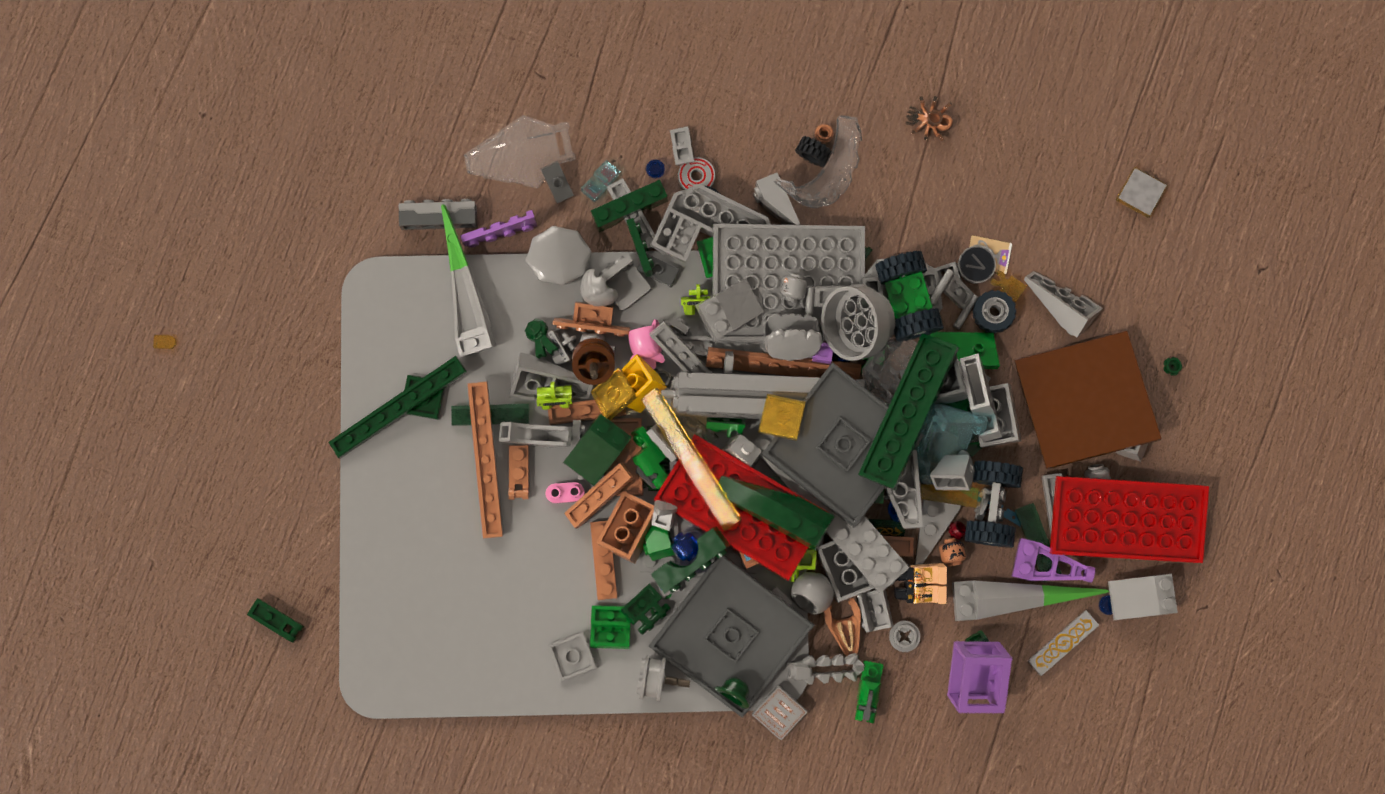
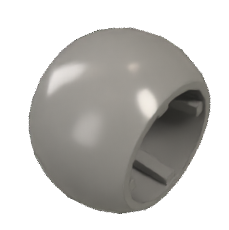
[791,572,834,614]

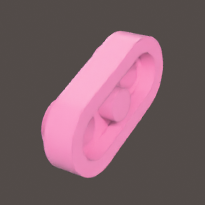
[546,482,585,503]

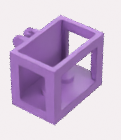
[947,641,1012,713]

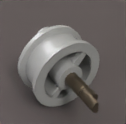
[637,655,690,702]

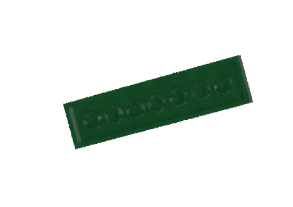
[858,333,959,490]

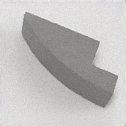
[960,353,1002,442]

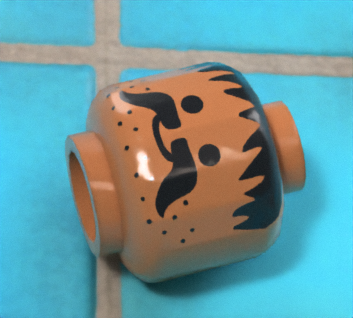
[939,538,966,567]

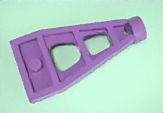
[1012,538,1095,583]

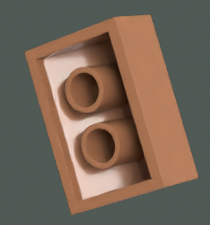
[596,491,654,564]

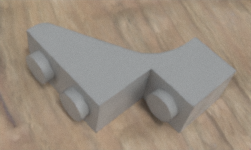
[499,422,572,448]

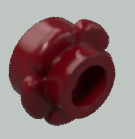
[949,521,966,539]

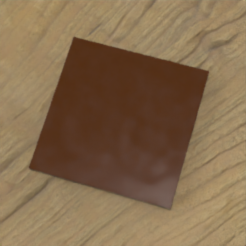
[1014,331,1162,470]

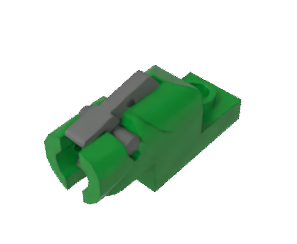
[631,426,668,489]
[855,661,884,723]

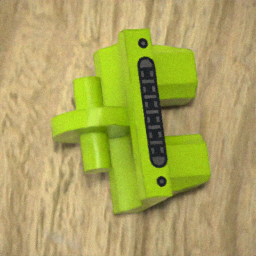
[681,284,711,315]
[536,382,572,410]

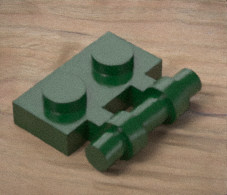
[620,584,671,635]

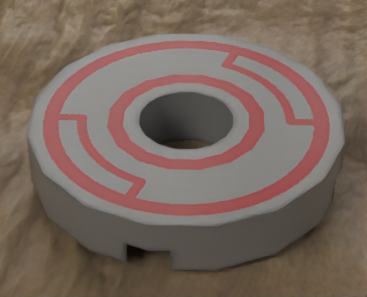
[678,157,715,190]

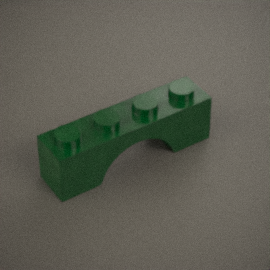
[590,180,668,233]
[651,526,730,594]

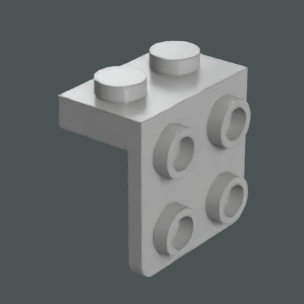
[599,255,651,311]

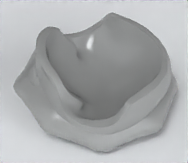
[526,226,592,285]

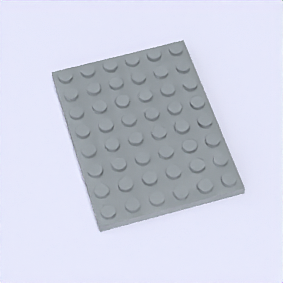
[712,224,865,341]

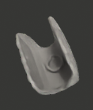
[763,313,823,361]

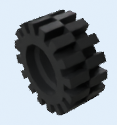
[795,136,832,167]

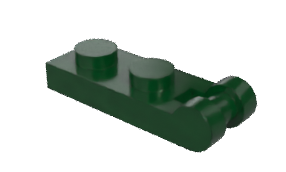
[247,598,304,643]

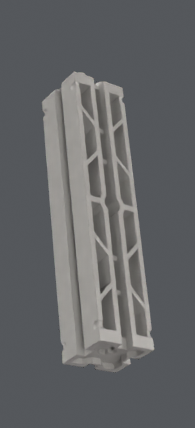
[661,372,865,419]

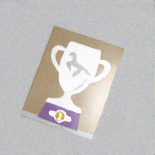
[969,235,1012,274]

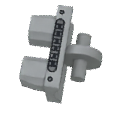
[547,330,577,365]

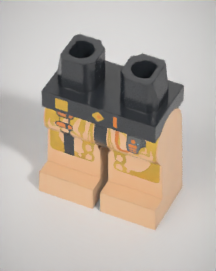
[894,563,947,604]

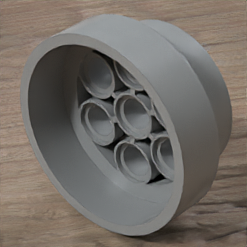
[821,284,895,361]

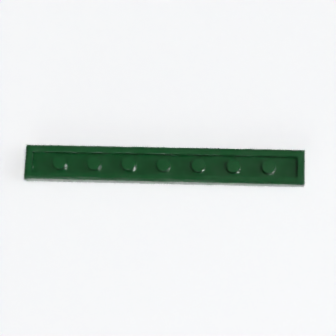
[328,356,467,458]

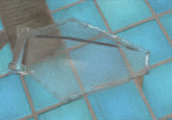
[464,115,576,188]

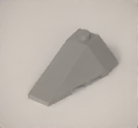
[1024,271,1103,337]
[509,353,593,400]
[885,450,923,529]

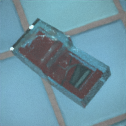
[580,160,620,203]

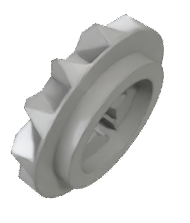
[889,621,920,652]

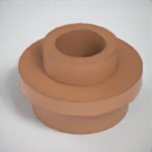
[815,124,834,143]

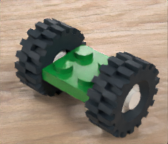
[875,251,944,342]

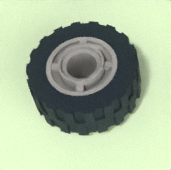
[973,290,1016,334]

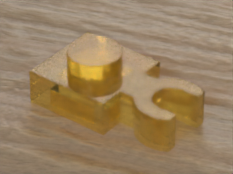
[990,270,1027,302]

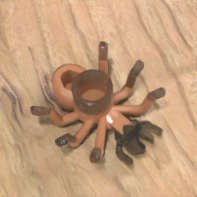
[906,96,953,141]

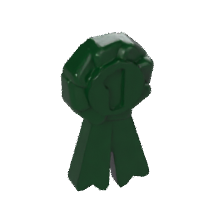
[525,319,558,359]

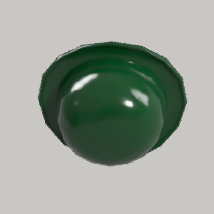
[715,678,750,709]

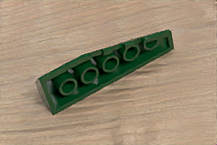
[712,476,835,551]

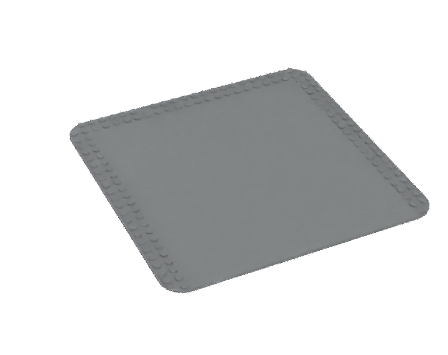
[339,250,809,719]

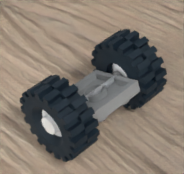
[965,461,1023,548]

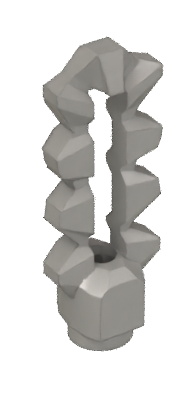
[786,653,864,685]

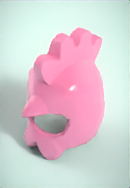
[628,319,665,369]

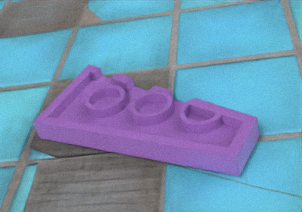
[460,210,537,248]

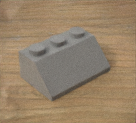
[975,383,1022,447]

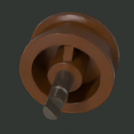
[572,338,615,385]

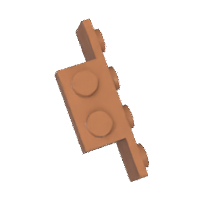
[552,301,630,337]

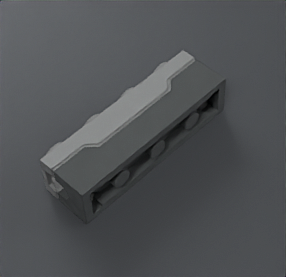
[399,199,477,230]

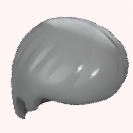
[580,269,618,307]

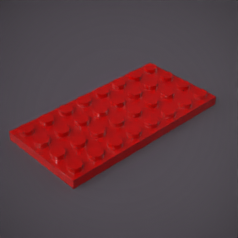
[653,434,829,581]
[1050,476,1209,563]

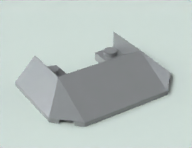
[650,184,771,262]

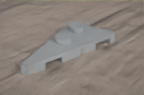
[914,500,961,565]

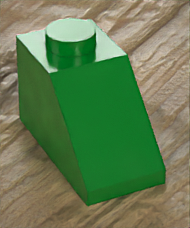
[643,525,675,561]

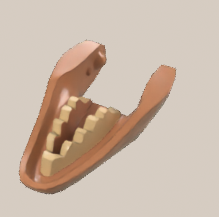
[824,597,861,656]

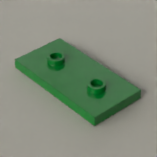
[929,332,1000,369]

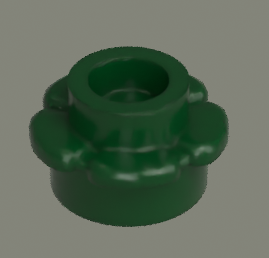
[1163,357,1182,376]

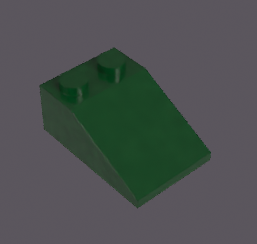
[563,414,632,486]

